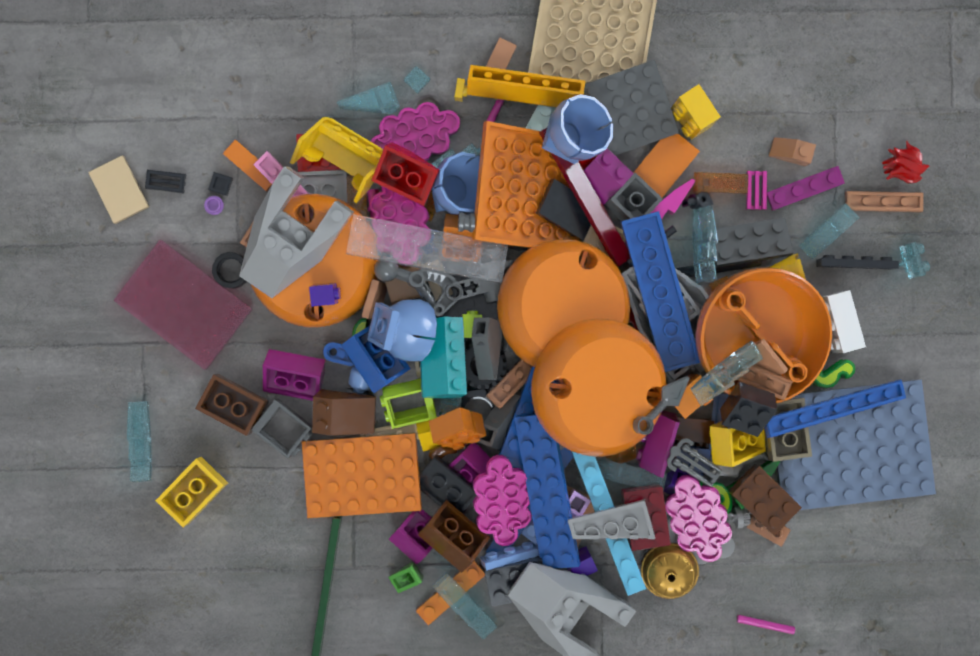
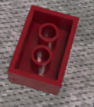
[621,483,671,551]

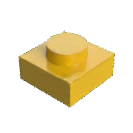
[454,78,467,102]

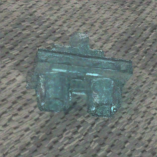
[899,242,930,279]

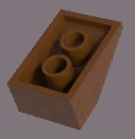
[312,389,376,435]

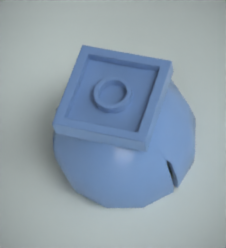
[542,94,613,164]
[432,152,480,215]
[367,300,437,361]

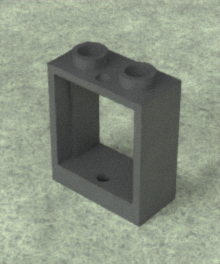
[251,399,313,459]

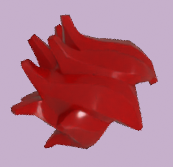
[882,141,929,184]

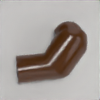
[429,445,457,460]

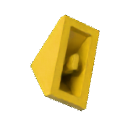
[416,419,438,452]

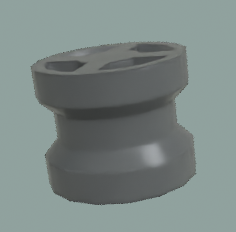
[458,212,475,232]

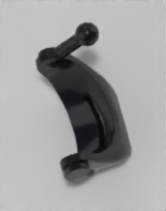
[461,389,495,410]

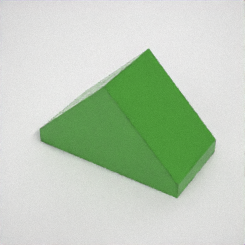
[388,561,423,593]

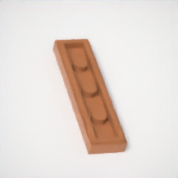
[845,191,924,212]

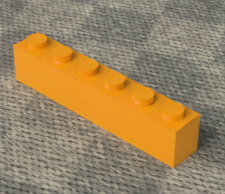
[467,65,585,107]

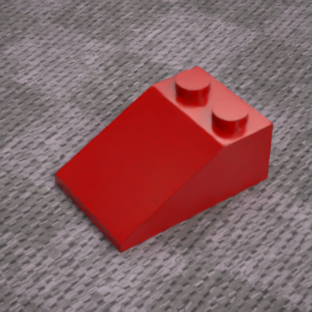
[371,142,439,206]

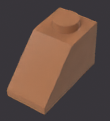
[769,137,816,167]

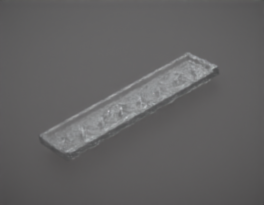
[346,214,508,284]

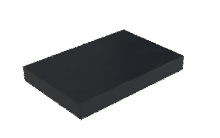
[536,179,591,241]
[419,455,477,513]

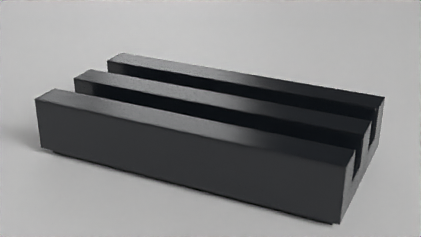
[145,170,187,194]

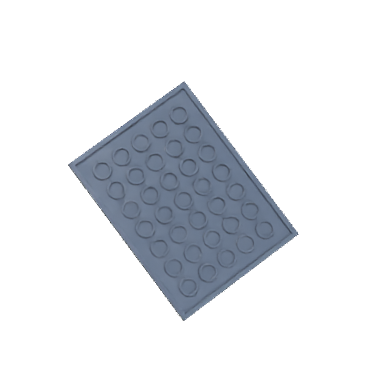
[776,380,936,510]

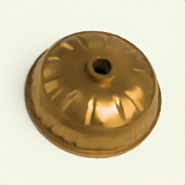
[641,543,699,599]

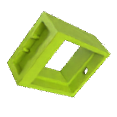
[380,378,437,429]

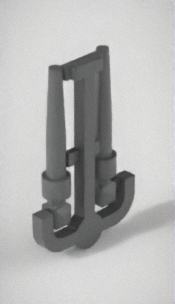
[667,438,722,487]

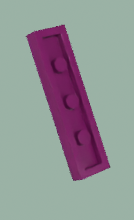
[767,166,845,211]

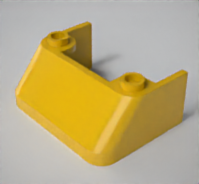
[290,117,383,203]

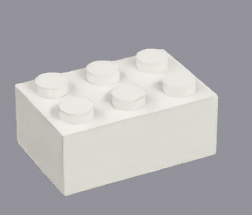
[822,290,866,353]

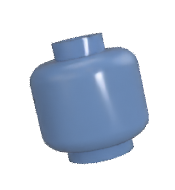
[348,366,370,393]

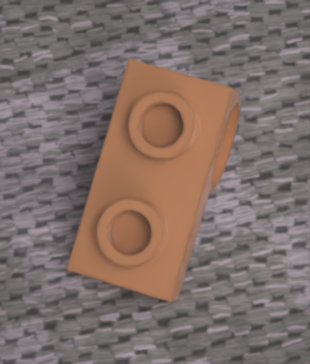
[747,517,791,547]

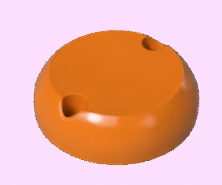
[251,194,381,327]
[497,239,630,368]
[696,267,832,403]
[531,319,667,457]

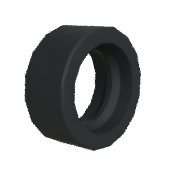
[212,252,247,289]

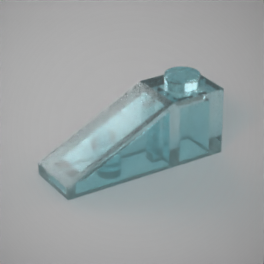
[337,82,400,114]

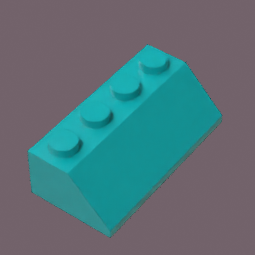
[419,317,467,398]

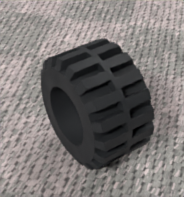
[465,343,507,389]

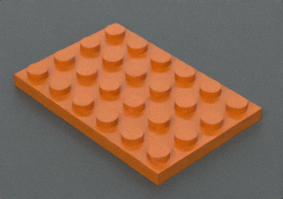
[302,433,422,518]

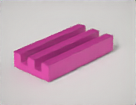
[746,171,767,210]

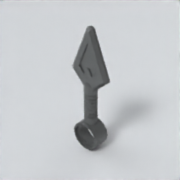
[633,376,689,435]

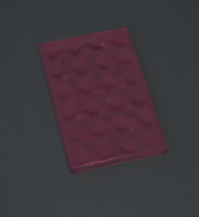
[114,240,253,370]

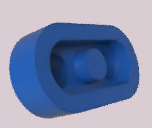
[323,342,355,366]

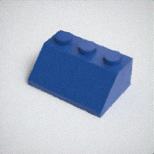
[341,326,411,394]

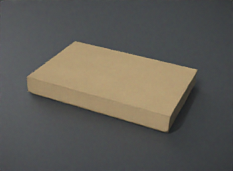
[88,155,149,224]

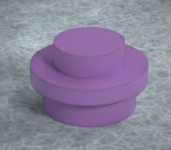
[204,196,224,215]

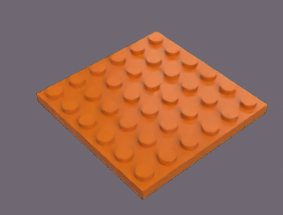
[472,121,585,248]

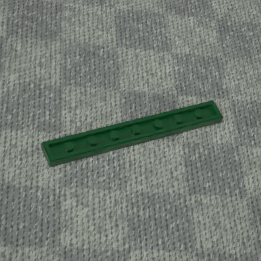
[311,516,342,656]

